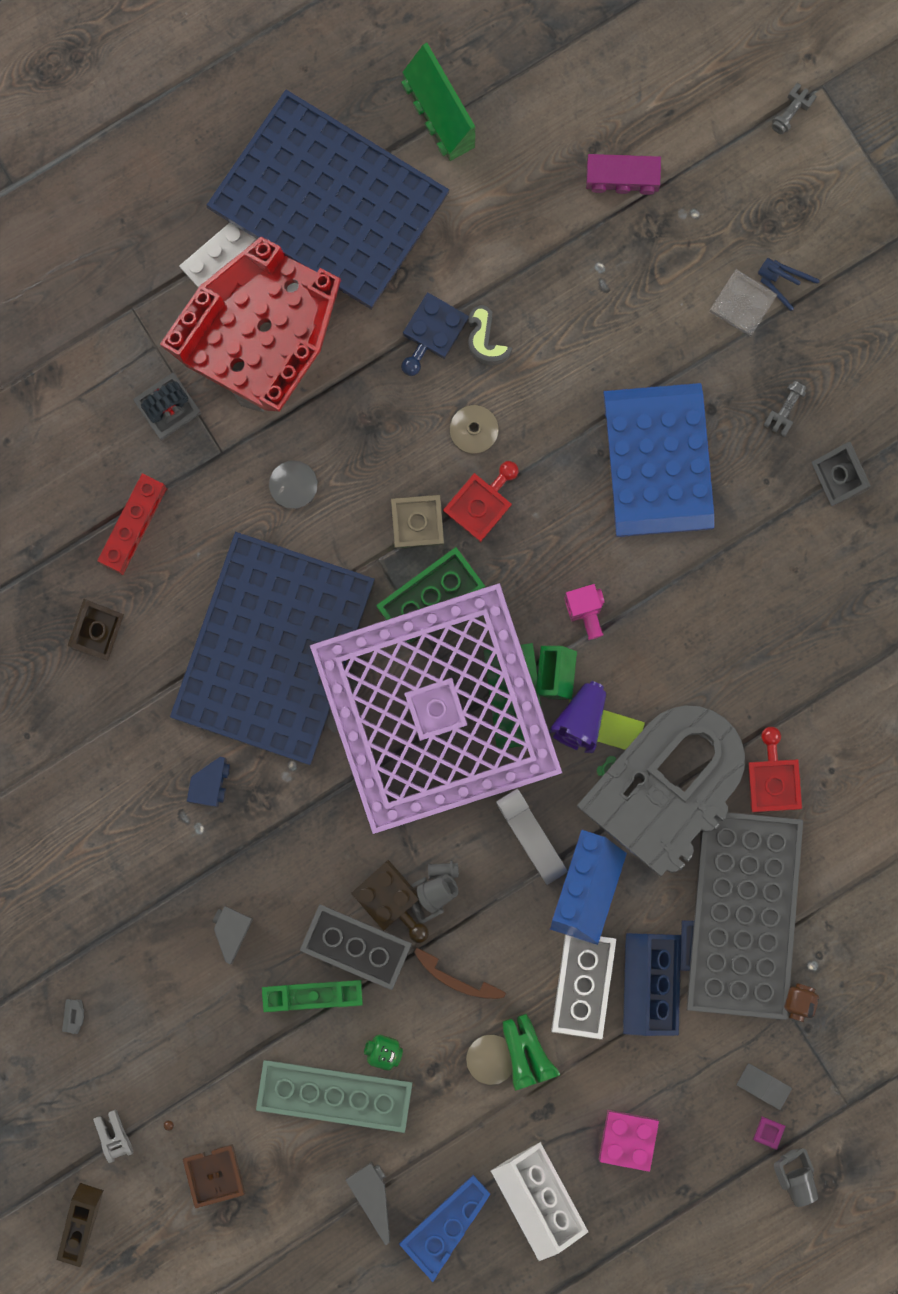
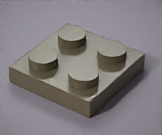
[391,495,444,549]

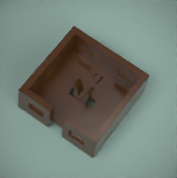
[183,1144,245,1208]

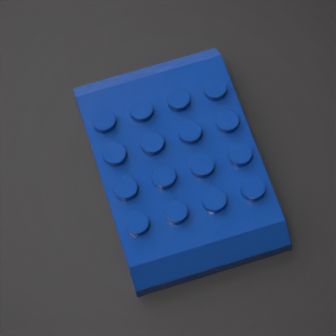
[603,383,715,537]

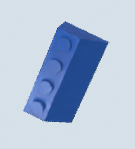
[550,830,627,945]

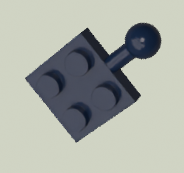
[401,292,469,376]

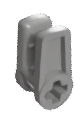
[93,1110,133,1163]

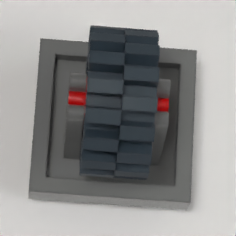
[133,372,202,441]

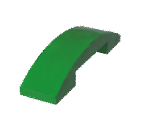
[262,980,363,1012]

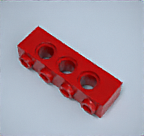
[97,473,167,575]

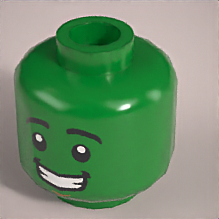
[364,1035,403,1070]

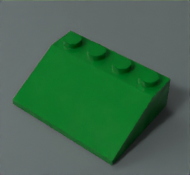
[401,43,475,161]

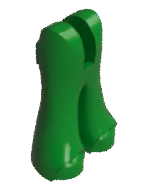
[503,1014,560,1091]

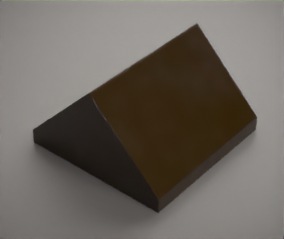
[67,599,124,661]

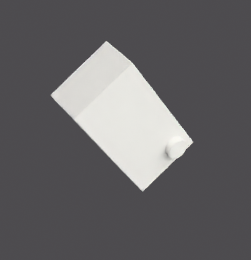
[551,935,616,1040]

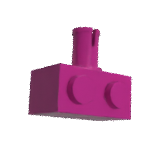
[564,584,605,640]

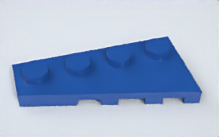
[399,1174,490,1282]

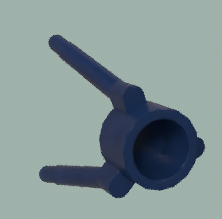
[758,258,820,311]

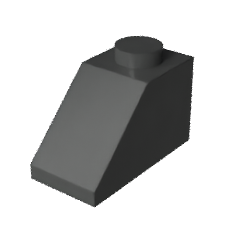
[213,906,253,964]

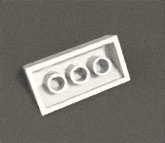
[491,1142,588,1261]

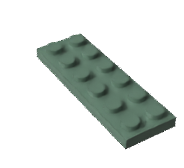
[256,1060,413,1133]

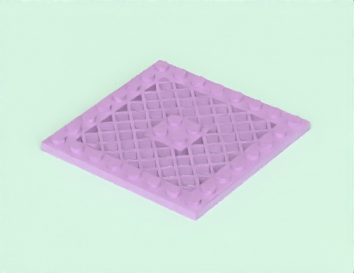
[310,583,562,834]

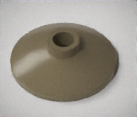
[450,405,498,454]

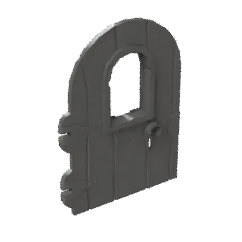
[577,705,745,877]

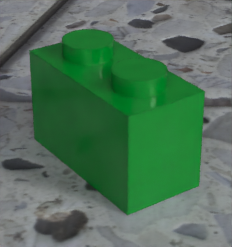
[536,646,577,700]

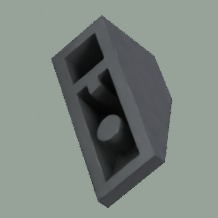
[345,1162,390,1245]

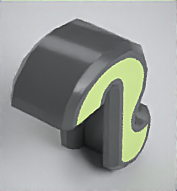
[468,305,512,365]

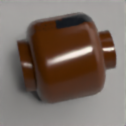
[784,983,819,1022]

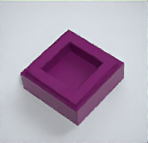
[752,1116,786,1150]

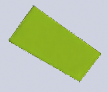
[569,700,645,750]

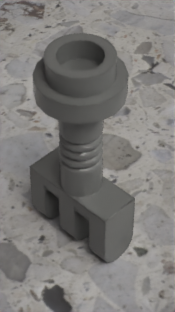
[772,82,817,134]
[763,381,807,437]

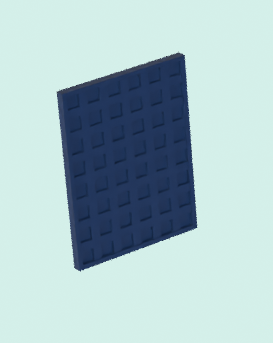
[207,90,449,309]
[170,532,375,766]

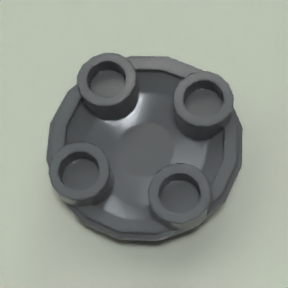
[269,460,318,509]

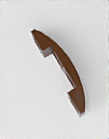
[414,948,506,999]

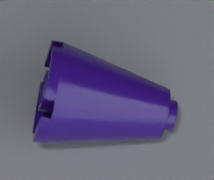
[549,681,607,753]

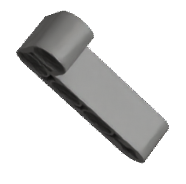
[496,789,568,885]

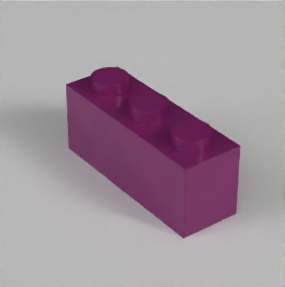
[586,154,661,195]

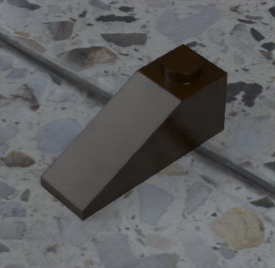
[56,1183,104,1267]

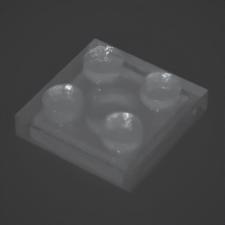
[709,269,777,337]

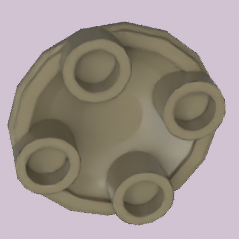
[466,1035,513,1085]

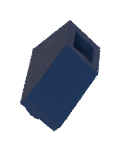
[187,757,230,807]

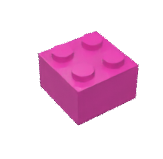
[599,1110,659,1172]

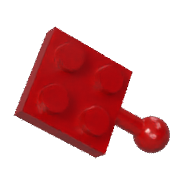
[443,461,519,543]
[748,727,802,812]

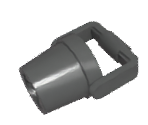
[410,875,458,923]
[774,1148,819,1207]

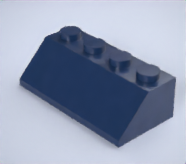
[623,933,681,1036]

